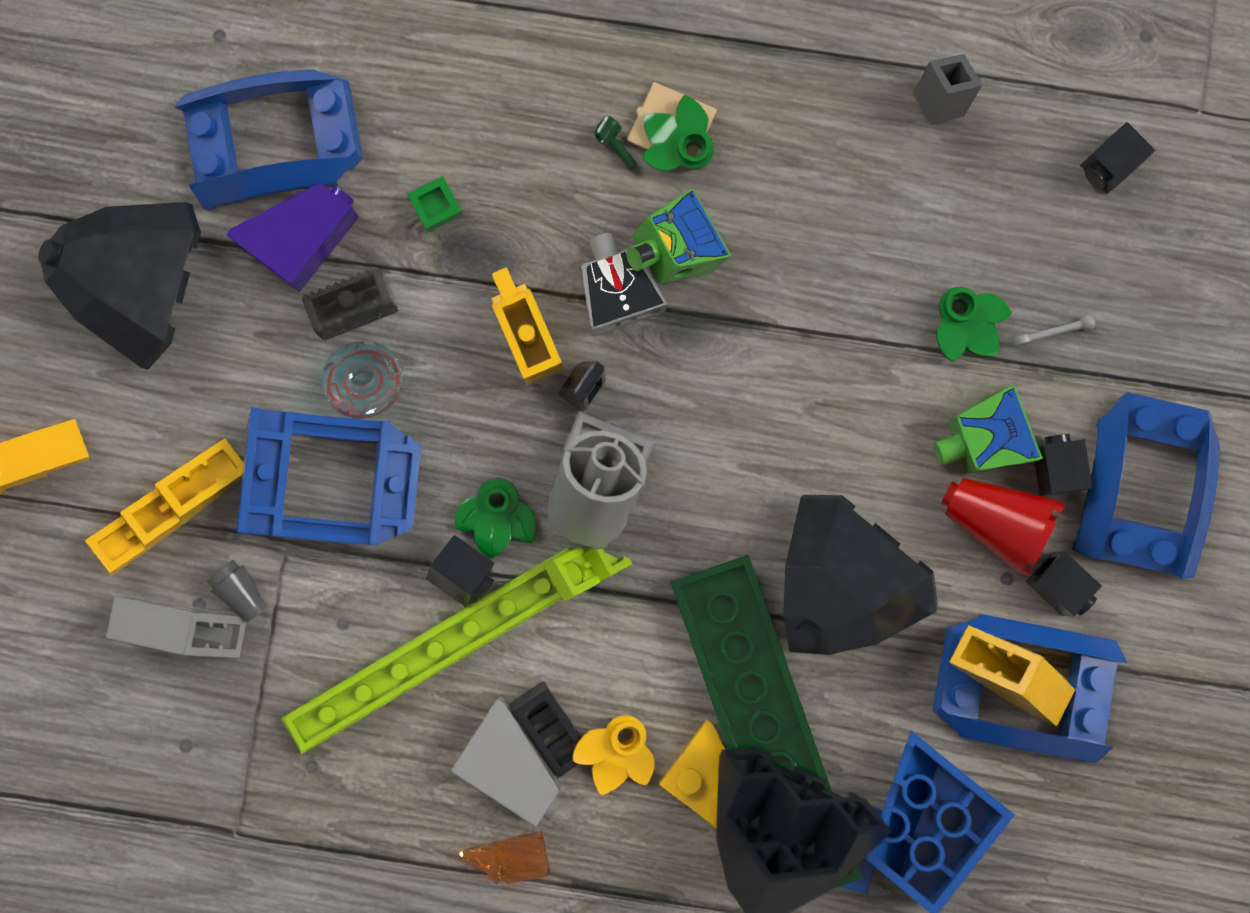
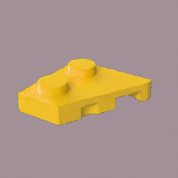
[659,719,725,828]

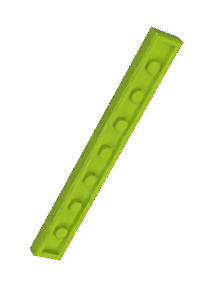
[281,547,570,754]

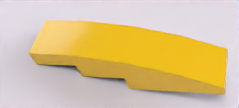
[0,419,89,494]
[85,438,244,576]

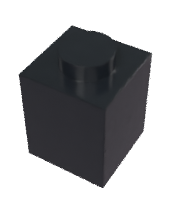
[1080,122,1156,194]
[1034,434,1093,496]
[426,535,495,607]
[1025,551,1102,616]

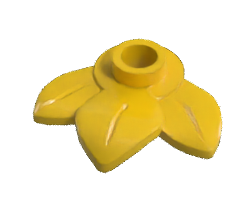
[572,715,655,795]

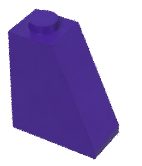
[226,183,359,292]

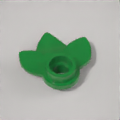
[643,95,714,171]
[936,286,1012,362]
[455,477,536,559]

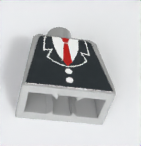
[581,233,666,337]

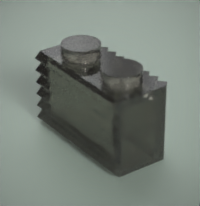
[301,266,399,341]

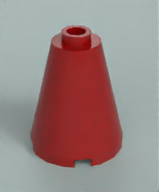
[941,478,1065,578]

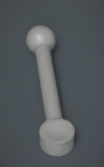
[1013,315,1096,346]

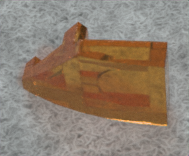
[460,831,551,884]

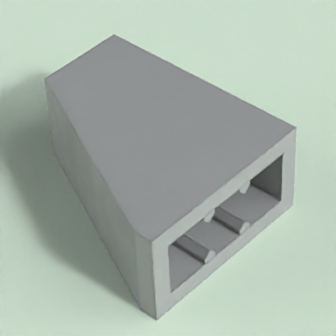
[106,596,247,658]
[451,696,563,827]

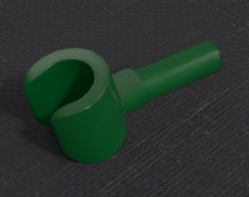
[595,115,637,170]

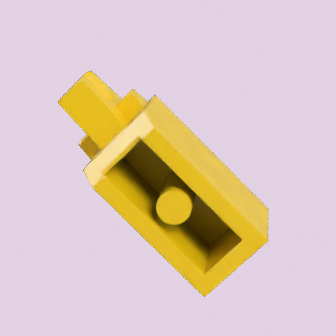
[491,267,564,386]

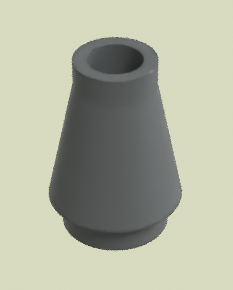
[207,560,267,622]

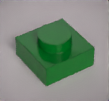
[407,176,463,233]

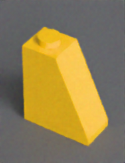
[949,625,1075,727]

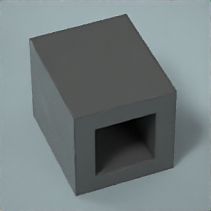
[913,54,982,125]

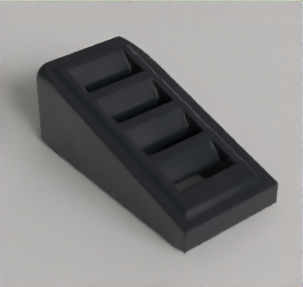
[559,361,606,411]
[510,681,582,778]

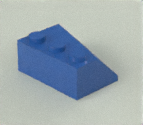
[866,731,1015,913]

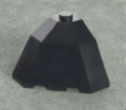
[38,202,201,370]
[783,494,938,655]
[716,747,891,913]

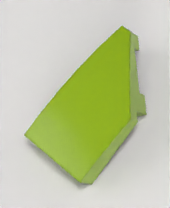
[544,546,633,603]

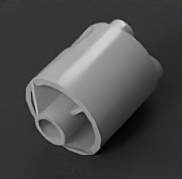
[547,430,647,549]

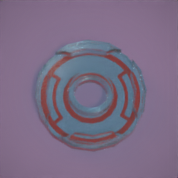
[321,341,404,419]

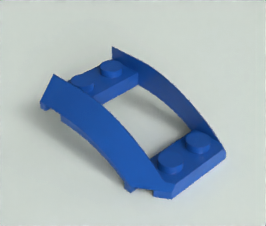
[175,69,363,211]
[1072,392,1220,579]
[236,407,421,546]
[932,614,1127,763]

